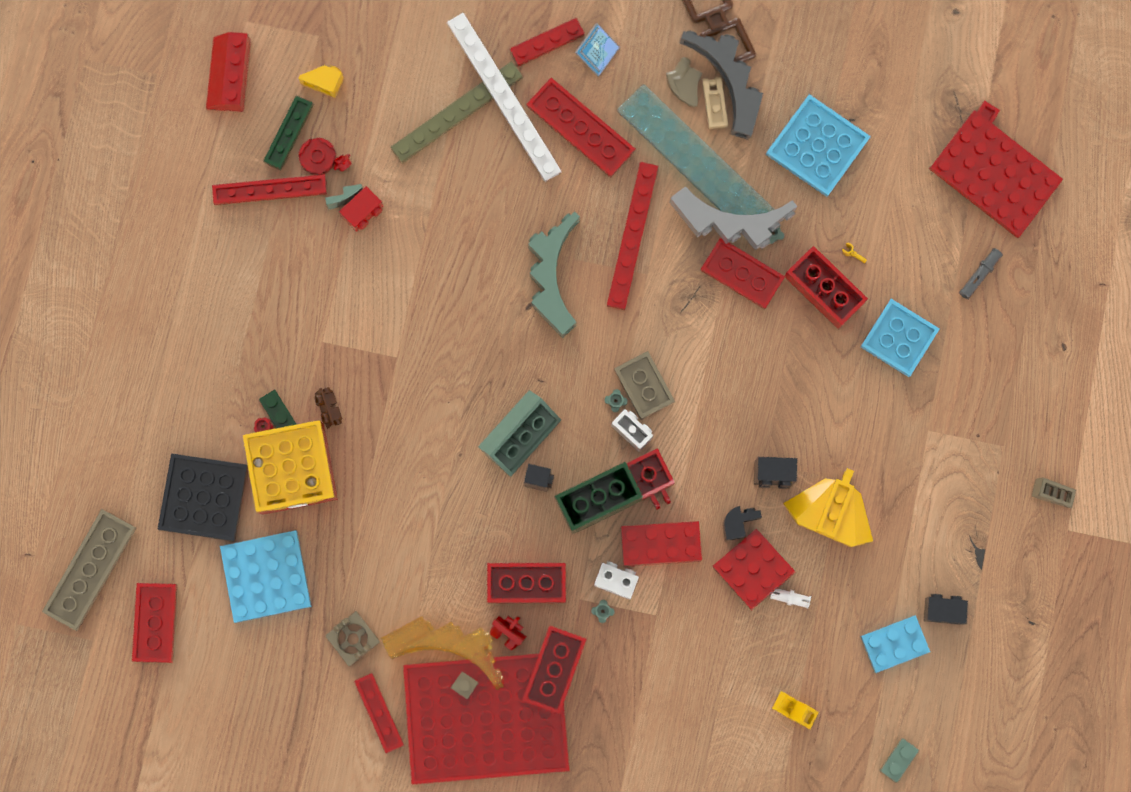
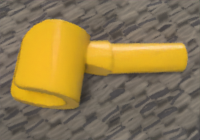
[842,243,867,264]

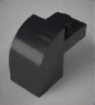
[723,506,762,542]

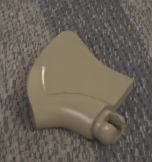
[666,57,703,107]

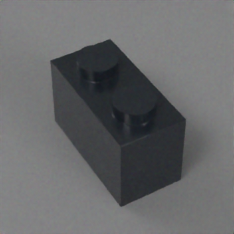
[524,463,554,492]
[924,594,968,625]

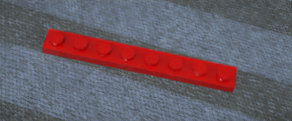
[607,162,659,310]

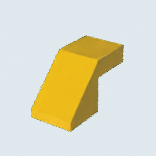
[772,691,819,730]

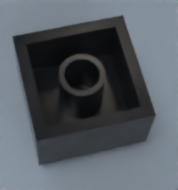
[754,457,797,489]

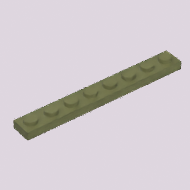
[391,61,523,164]

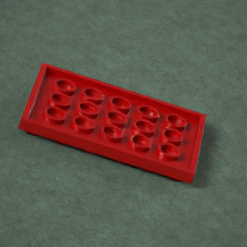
[929,110,1063,238]

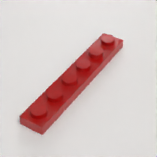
[212,174,327,205]

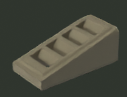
[1032,477,1076,508]

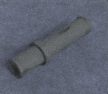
[959,248,1003,300]

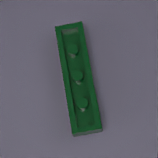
[263,95,314,170]

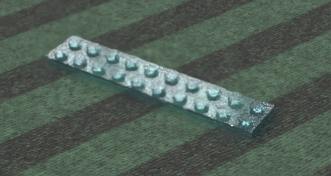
[617,84,775,215]

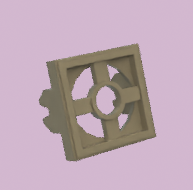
[325,611,380,667]

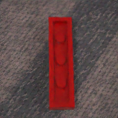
[510,17,585,67]
[354,673,404,754]

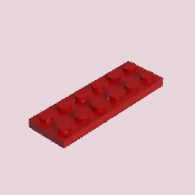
[526,78,636,178]

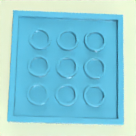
[766,94,871,197]
[220,530,312,623]

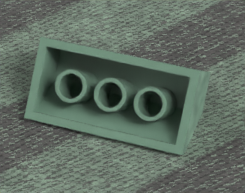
[478,390,561,477]

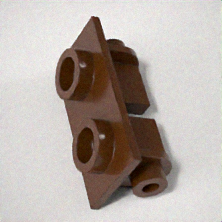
[315,387,343,429]

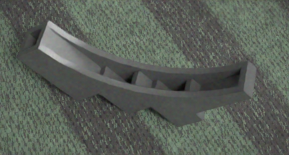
[679,31,763,140]

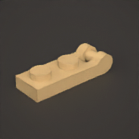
[702,77,728,129]

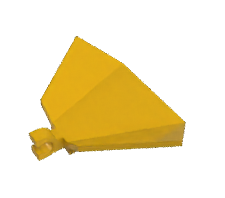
[783,468,873,547]

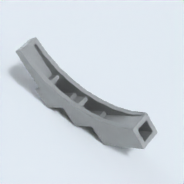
[670,186,797,250]

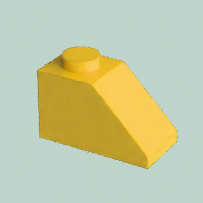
[299,65,344,98]

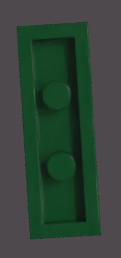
[259,389,297,428]

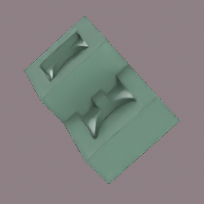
[325,184,363,210]

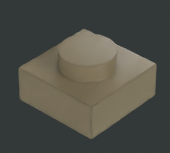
[451,672,478,699]

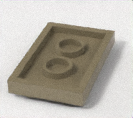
[614,351,675,420]

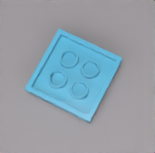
[860,299,940,377]

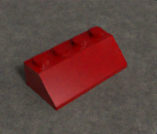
[206,32,251,112]

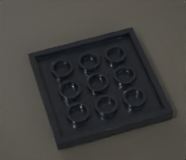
[157,453,248,542]

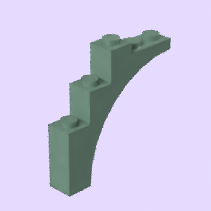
[528,212,580,338]

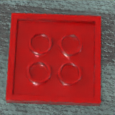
[713,529,795,611]

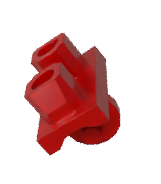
[489,616,527,651]

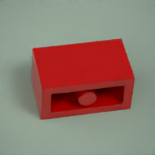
[339,186,384,232]

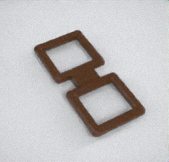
[683,0,756,72]

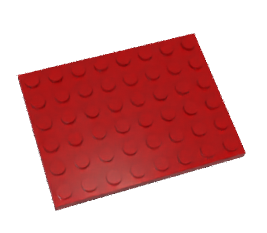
[403,654,570,785]

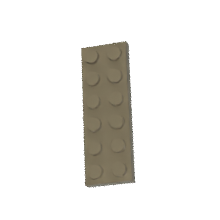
[42,509,136,631]

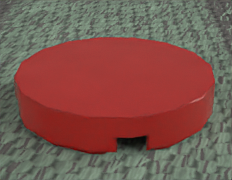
[299,138,336,175]

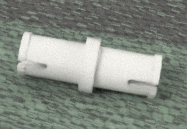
[770,588,811,609]

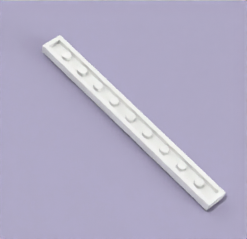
[447,13,561,182]

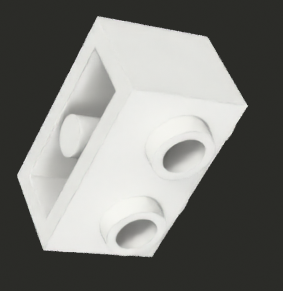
[611,409,653,452]
[594,561,639,600]

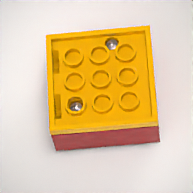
[243,420,338,515]

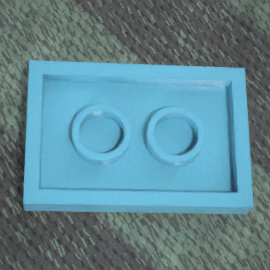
[860,615,930,673]

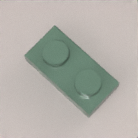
[880,738,919,783]

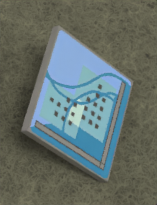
[575,23,620,76]

